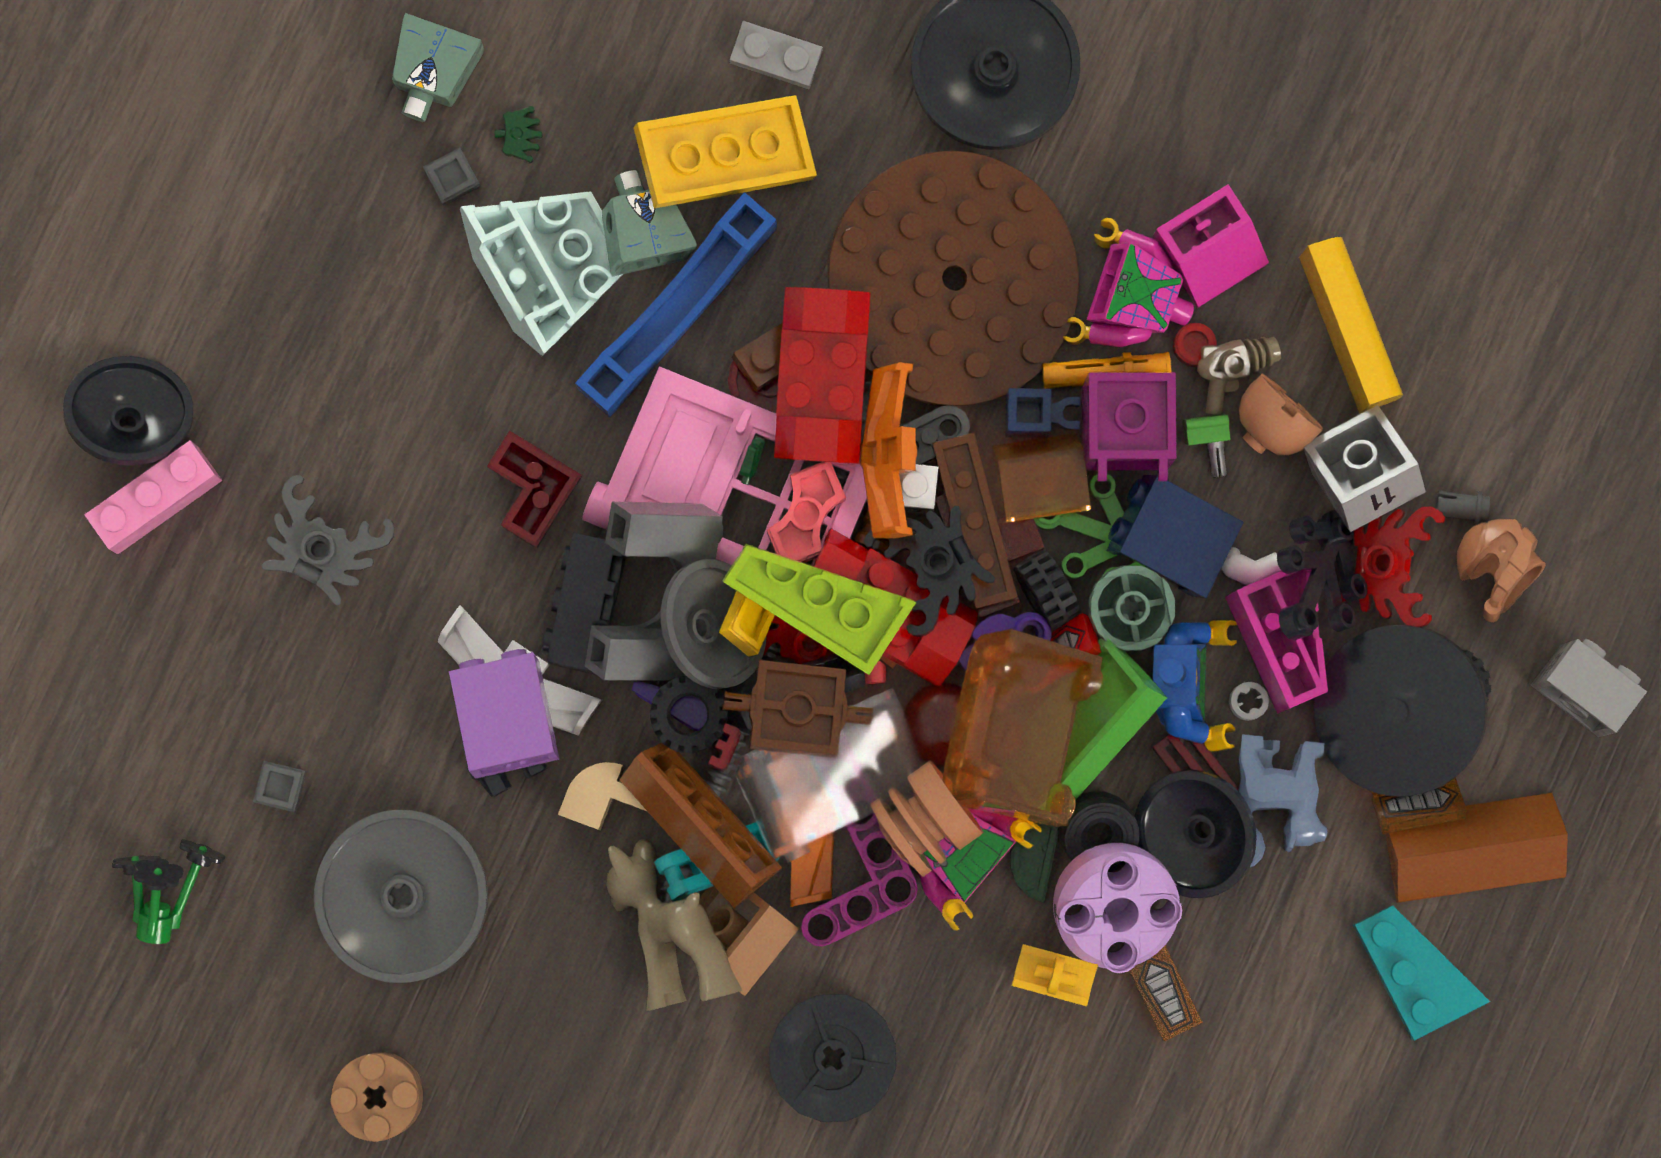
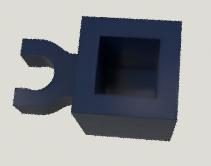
[1005,388,1080,438]

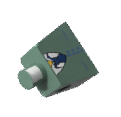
[392,13,484,122]
[602,170,697,277]

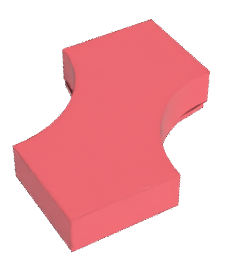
[767,462,846,563]

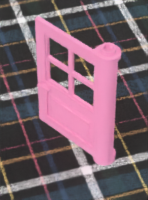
[582,366,867,566]

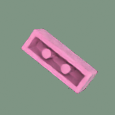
[85,440,222,554]

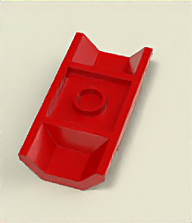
[774,287,871,464]
[813,528,978,687]

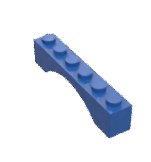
[575,192,777,418]

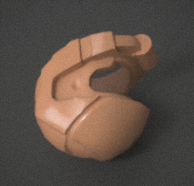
[1457,519,1546,622]

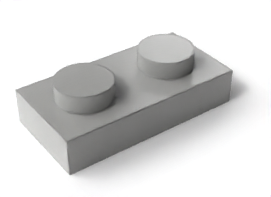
[730,21,823,89]

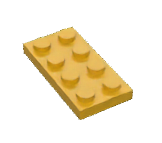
[633,95,817,209]

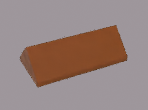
[620,743,782,908]
[1383,793,1568,903]

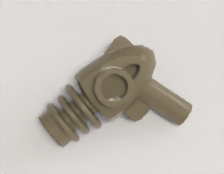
[1197,336,1281,415]

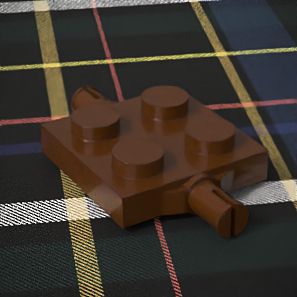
[723,660,873,758]

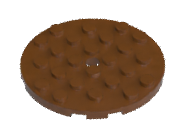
[827,151,1079,406]

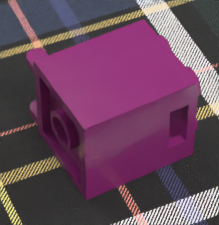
[1081,372,1176,481]

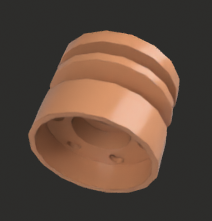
[870,760,983,877]

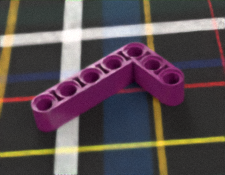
[801,730,918,947]

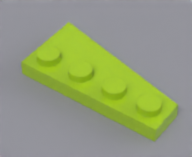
[722,544,916,675]

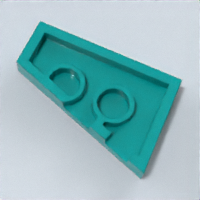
[1353,906,1490,1041]

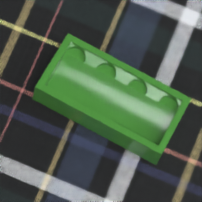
[997,638,1168,823]

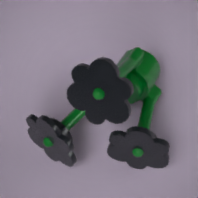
[112,839,225,944]

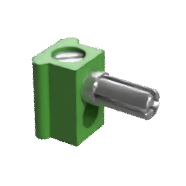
[1182,414,1231,477]

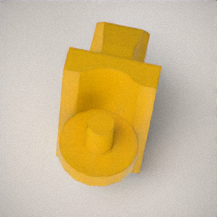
[1011,944,1098,1006]

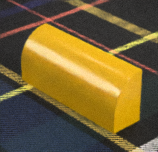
[1299,237,1403,414]

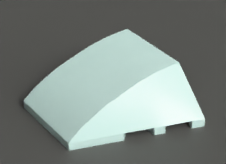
[460,191,623,356]

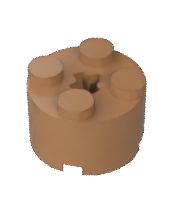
[331,1052,423,1142]

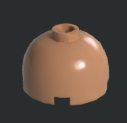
[1238,374,1323,455]

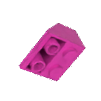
[1152,184,1269,308]

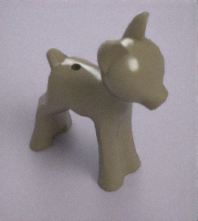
[606,839,743,1011]

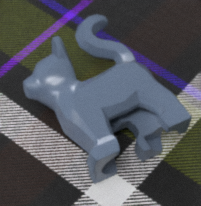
[1237,734,1328,867]

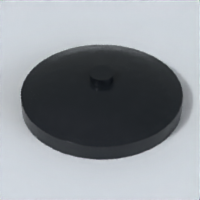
[911,0,1080,150]
[1314,624,1488,797]

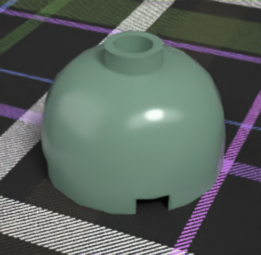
[1089,566,1175,650]

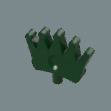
[495,106,543,163]
[739,436,765,485]

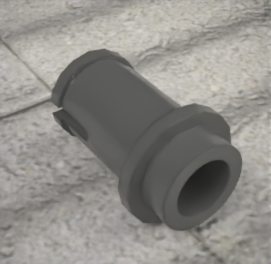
[1436,490,1490,525]

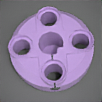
[1053,843,1182,973]

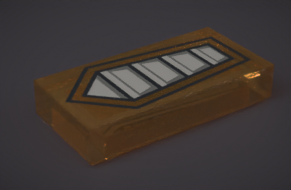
[1372,777,1467,834]
[1129,946,1203,1041]

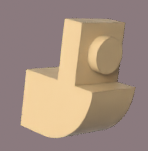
[558,762,648,831]

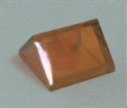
[992,433,1090,523]

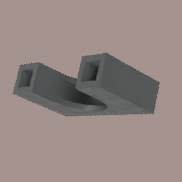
[585,501,723,680]

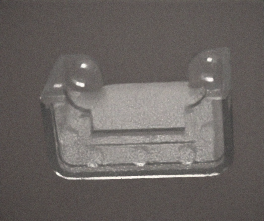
[731,688,923,863]

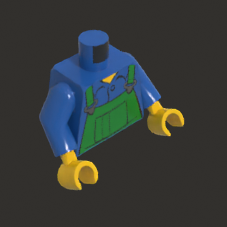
[1153,620,1237,752]

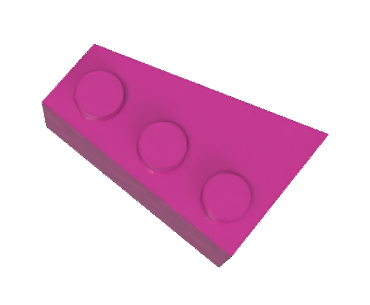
[1225,570,1328,714]

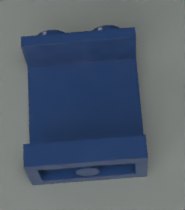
[1106,475,1244,598]

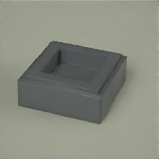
[423,147,481,206]
[253,761,307,813]

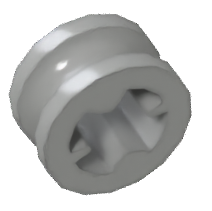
[1228,682,1269,721]

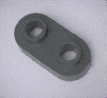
[903,405,970,465]

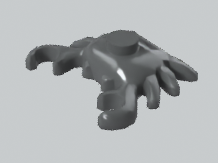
[261,475,395,605]

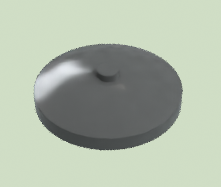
[314,810,488,983]

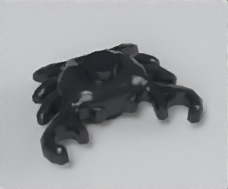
[864,505,995,636]

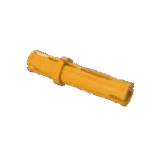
[1042,352,1171,389]

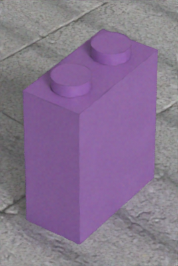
[449,649,559,779]

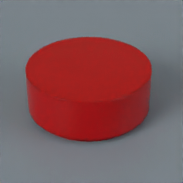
[1173,323,1217,367]

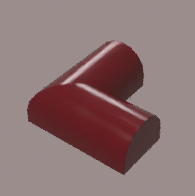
[487,430,582,548]

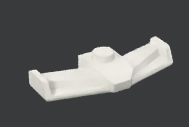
[438,605,602,736]

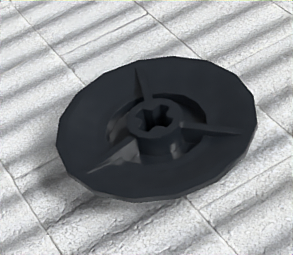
[769,994,896,1122]

